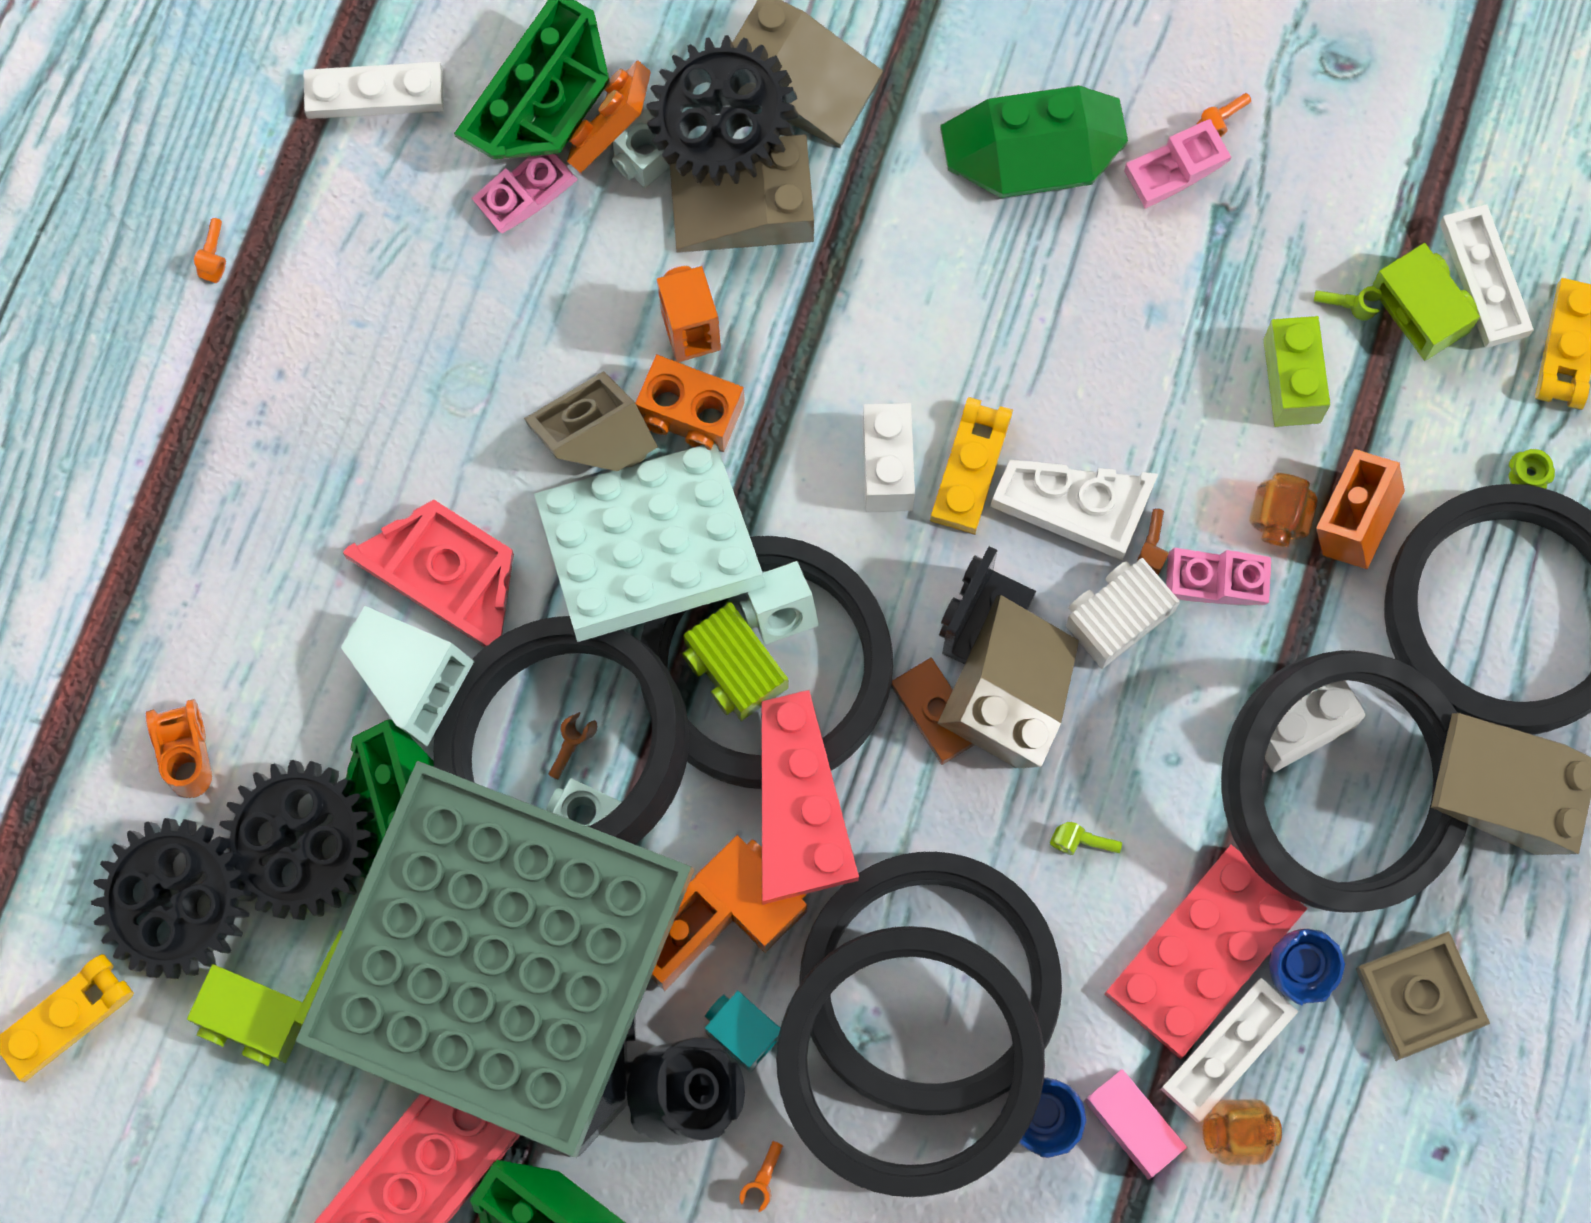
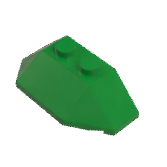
[454,0,610,160]
[940,85,1128,198]
[346,719,434,881]
[470,1160,626,1223]

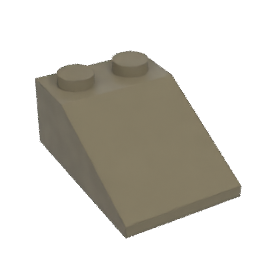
[732,0,883,148]
[670,134,814,253]
[937,595,1079,768]
[1431,713,1591,855]

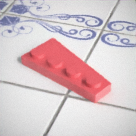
[761,690,859,905]

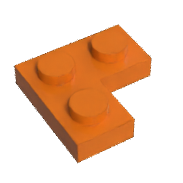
[567,60,651,173]

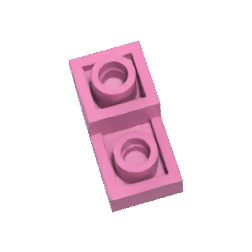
[471,154,578,233]
[1166,548,1271,605]

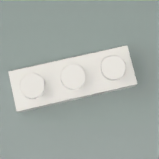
[304,62,444,119]
[1440,204,1534,348]
[1160,978,1299,1123]

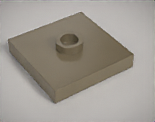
[1356,931,1490,1061]

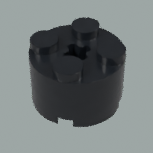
[627,1037,745,1145]

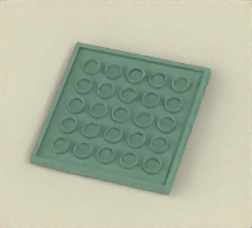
[295,761,695,1158]

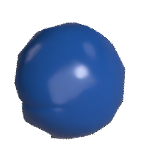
[1268,929,1345,1006]
[1019,1077,1087,1158]

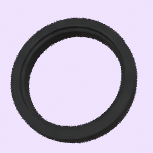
[1384,484,1591,735]
[640,536,893,789]
[433,616,689,844]
[1221,650,1469,913]
[799,852,1062,1115]
[776,926,1045,1197]

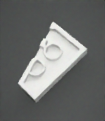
[990,460,1158,560]

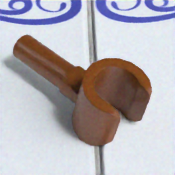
[1137,508,1170,575]
[548,712,598,780]

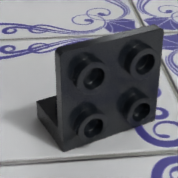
[939,546,1036,664]

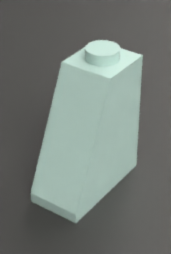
[341,606,474,746]

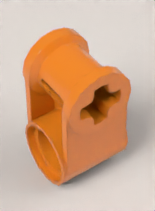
[146,699,212,798]

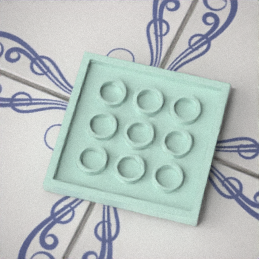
[534,443,766,642]

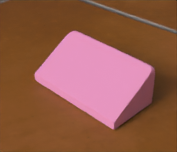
[1084,1069,1187,1180]

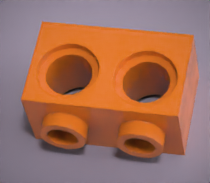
[657,266,721,362]
[635,354,745,452]

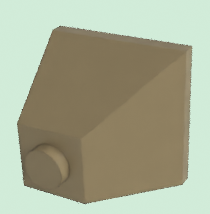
[524,371,658,471]

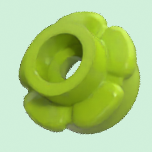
[1508,449,1555,489]

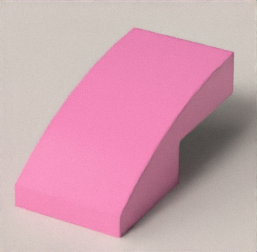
[1124,119,1231,209]

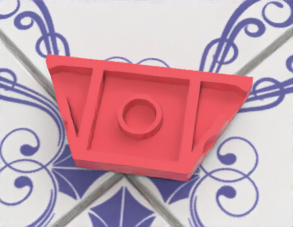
[343,500,514,648]

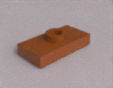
[891,657,974,765]

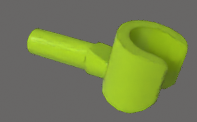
[1314,286,1383,321]
[1050,822,1122,855]

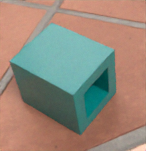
[704,990,780,1073]

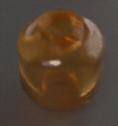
[1249,473,1318,547]
[1203,1099,1282,1166]

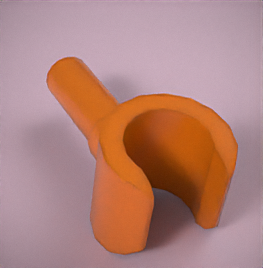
[1196,93,1252,138]
[194,218,226,283]
[739,1141,783,1212]

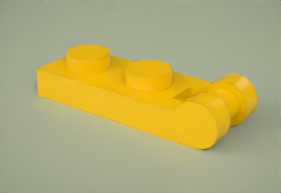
[1535,278,1591,410]
[930,396,1013,535]
[0,954,134,1082]

